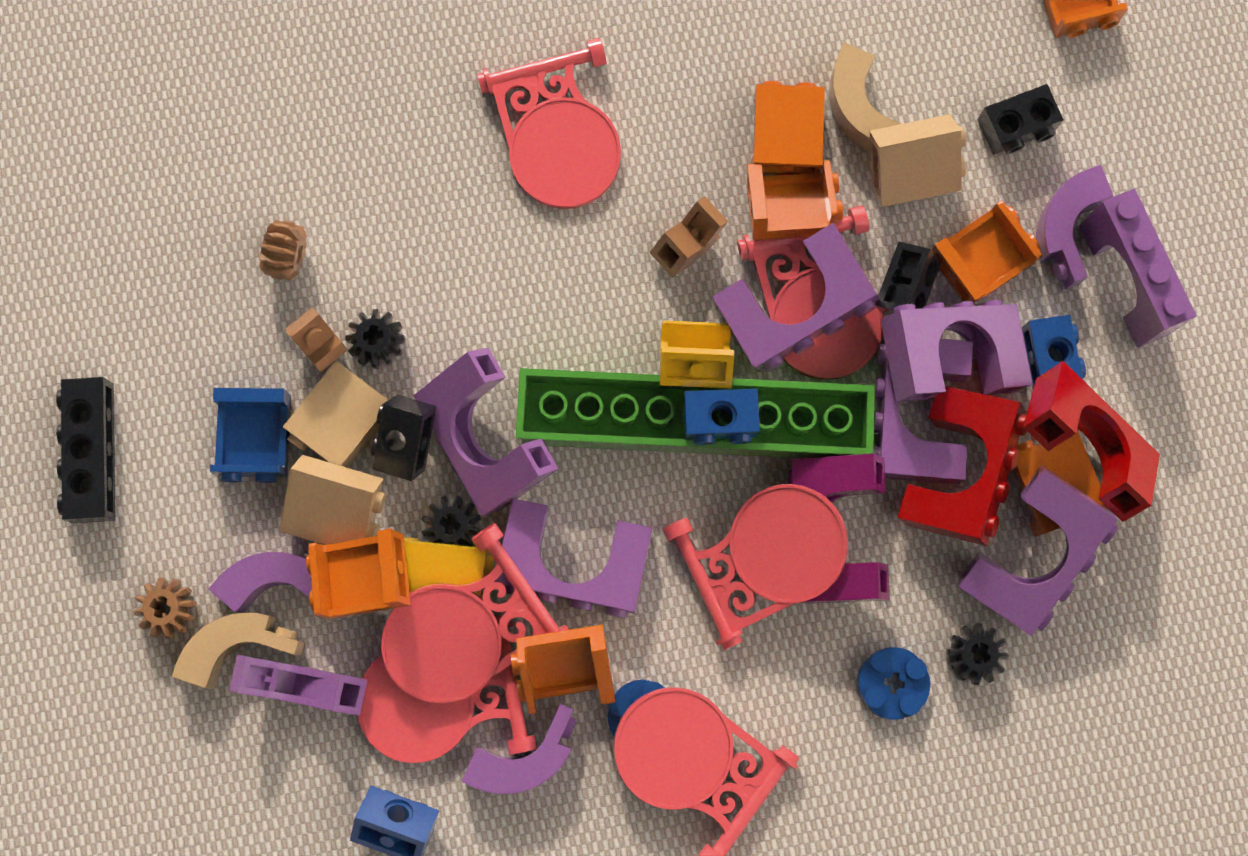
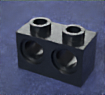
[977,84,1064,155]
[875,241,942,317]

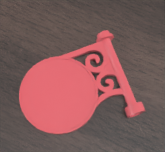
[477,38,621,209]
[737,205,884,380]
[662,484,848,650]
[381,523,569,704]
[357,615,537,763]
[613,687,799,856]

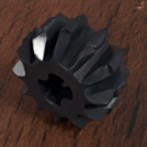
[345,309,406,369]
[422,496,482,547]
[946,623,1009,685]

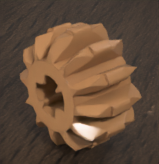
[259,220,307,281]
[133,578,197,639]

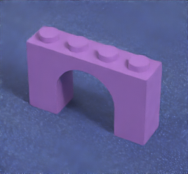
[1079,188,1197,348]
[712,223,879,372]
[881,300,1033,402]
[873,339,973,485]
[413,347,558,517]
[958,465,1118,636]
[495,498,652,619]

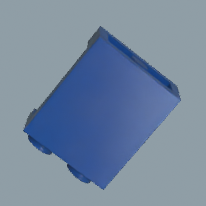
[210,388,291,483]

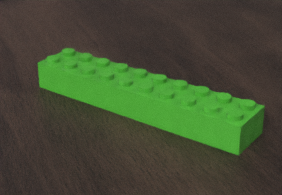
[515,368,875,459]

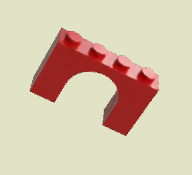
[1023,361,1160,522]
[897,386,1027,546]

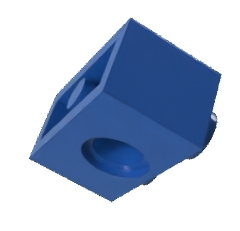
[1022,314,1086,390]
[683,389,760,445]
[350,785,439,856]

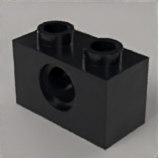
[371,395,437,481]

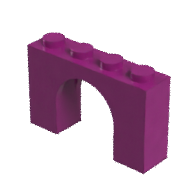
[788,453,890,604]

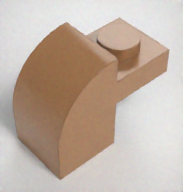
[650,196,728,278]
[285,307,348,372]

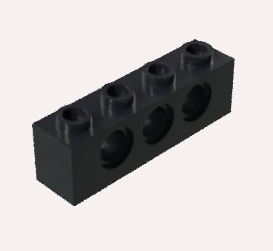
[56,377,116,524]

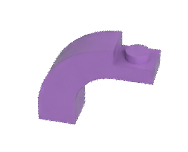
[1036,165,1114,290]
[208,552,312,613]
[229,655,367,716]
[461,704,577,794]

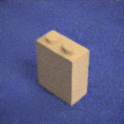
[870,114,966,207]
[283,361,388,468]
[279,455,386,545]

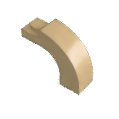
[829,42,902,151]
[171,613,305,689]

